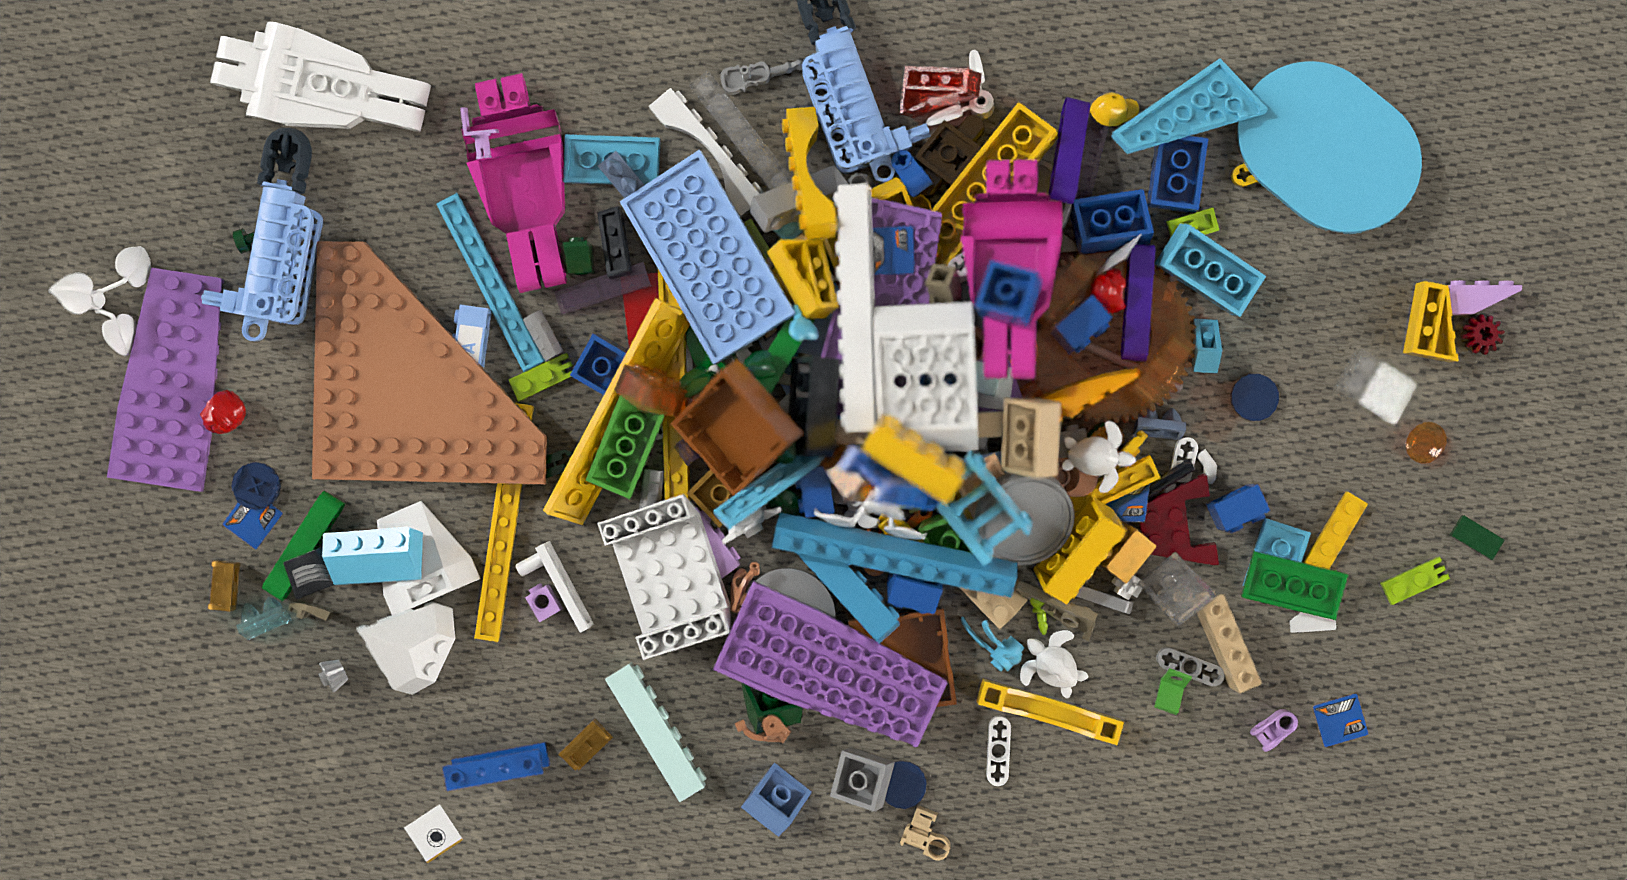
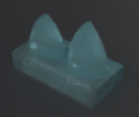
[236,597,292,640]

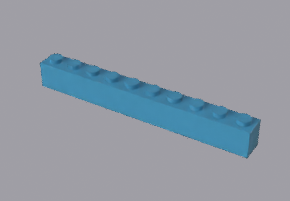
[772,513,1018,598]

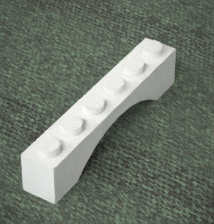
[649,88,764,218]

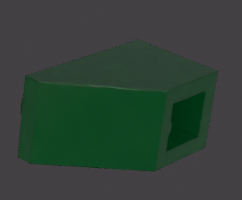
[563,237,595,275]

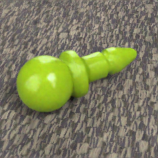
[1029,598,1048,635]

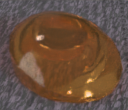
[1405,422,1447,464]

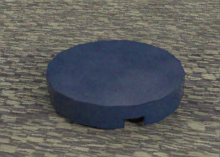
[1230,374,1279,421]
[231,462,281,510]
[885,760,927,809]

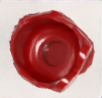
[1090,268,1126,314]
[200,390,246,434]

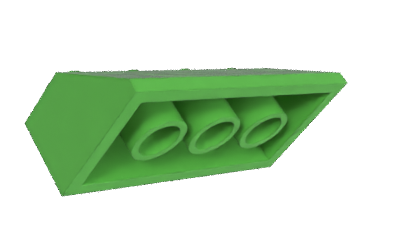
[586,393,669,499]

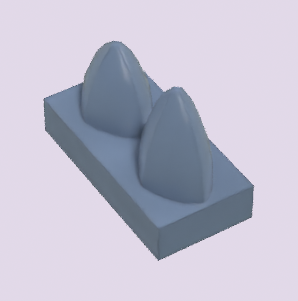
[598,151,644,198]
[1133,401,1186,440]

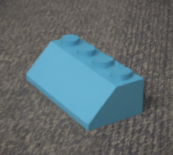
[322,527,423,585]

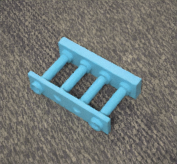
[936,450,1032,566]

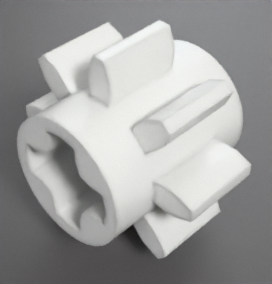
[1112,575,1143,600]

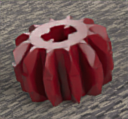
[1461,314,1505,355]

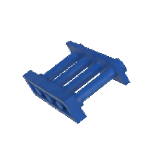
[839,446,940,510]
[443,742,550,791]

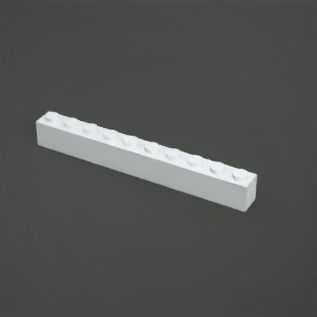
[834,184,878,433]

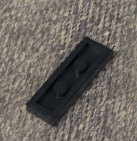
[597,206,632,280]

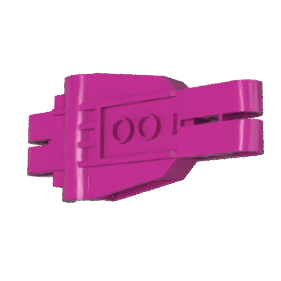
[461,73,567,293]
[961,159,1062,379]

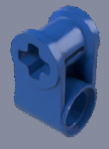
[891,150,933,198]

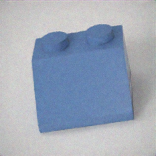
[741,763,812,837]

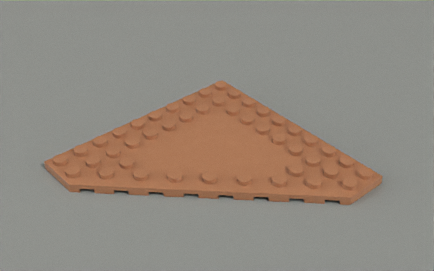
[312,241,547,484]

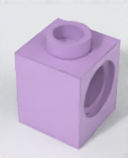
[525,583,563,622]

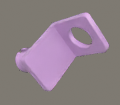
[461,108,499,159]

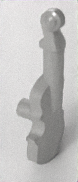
[720,60,803,95]

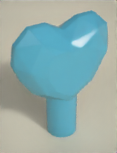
[790,305,819,341]

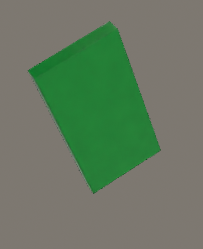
[1241,550,1348,620]

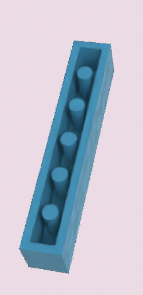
[795,516,900,643]

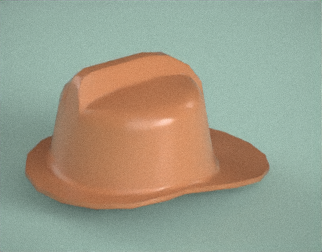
[1053,458,1098,497]

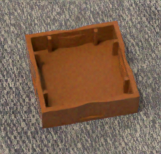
[671,359,803,496]
[848,607,957,707]

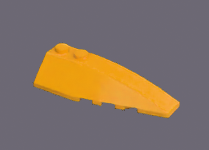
[1029,368,1140,422]

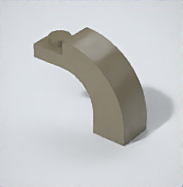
[925,264,961,304]

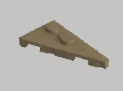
[1016,581,1098,641]

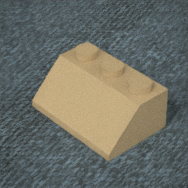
[1001,398,1061,478]
[959,556,1028,629]

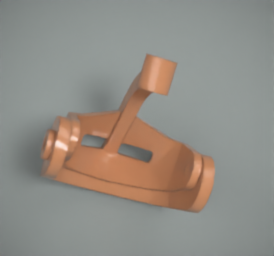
[731,562,779,614]
[734,715,791,743]

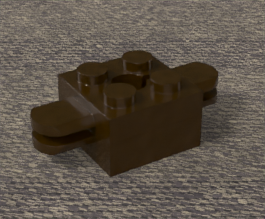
[914,115,985,198]

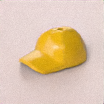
[1089,92,1139,126]

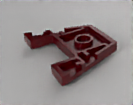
[1139,473,1219,565]

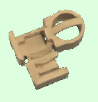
[900,805,951,860]

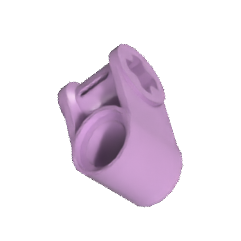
[1250,709,1298,752]

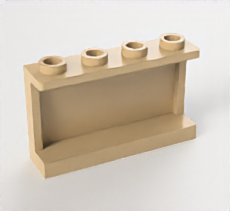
[1191,590,1261,693]

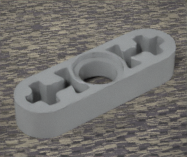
[1076,585,1134,614]
[1156,647,1224,686]

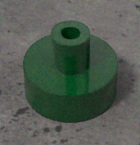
[233,228,255,254]

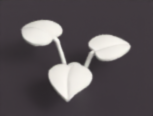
[49,246,151,356]
[814,487,926,539]

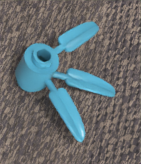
[961,617,1025,672]

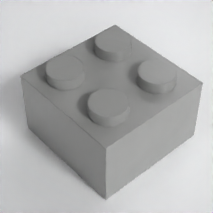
[830,747,895,812]

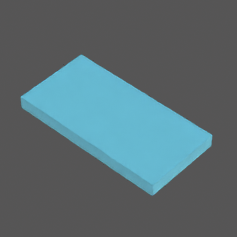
[563,134,660,185]

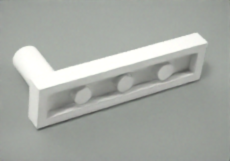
[516,541,594,633]

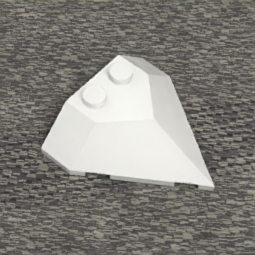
[356,601,455,695]

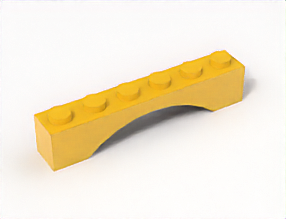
[782,107,837,240]
[976,678,1124,745]

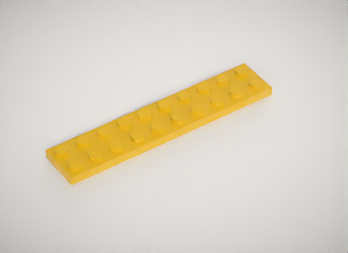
[543,298,690,525]

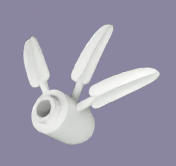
[926,50,994,126]

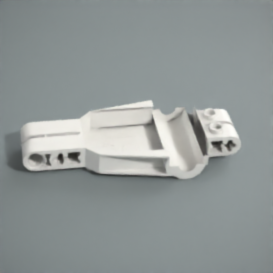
[210,22,431,132]

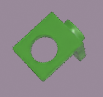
[1154,668,1192,715]

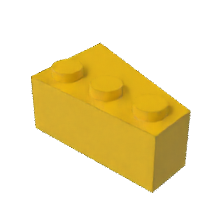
[767,240,839,319]
[1403,281,1459,362]

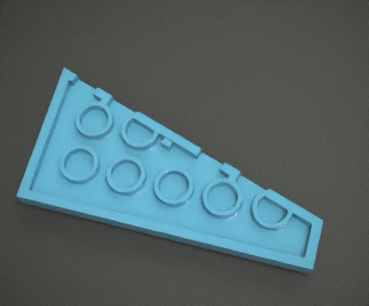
[1111,58,1268,154]

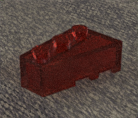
[899,66,982,118]

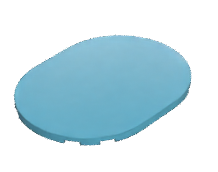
[1237,61,1422,234]

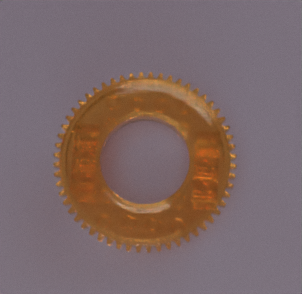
[1031,249,1197,424]

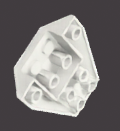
[377,501,481,615]

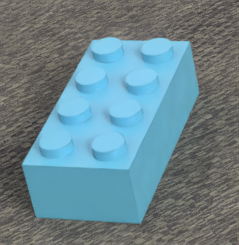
[1154,223,1266,317]

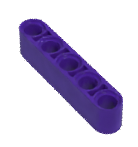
[1048,97,1090,205]
[1121,243,1155,362]

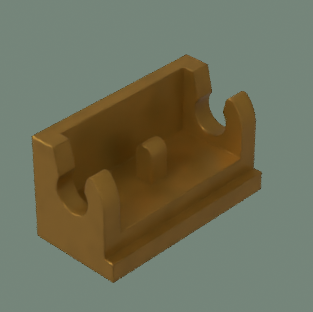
[208,560,240,612]
[558,718,613,771]

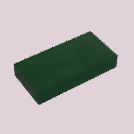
[1449,515,1505,560]

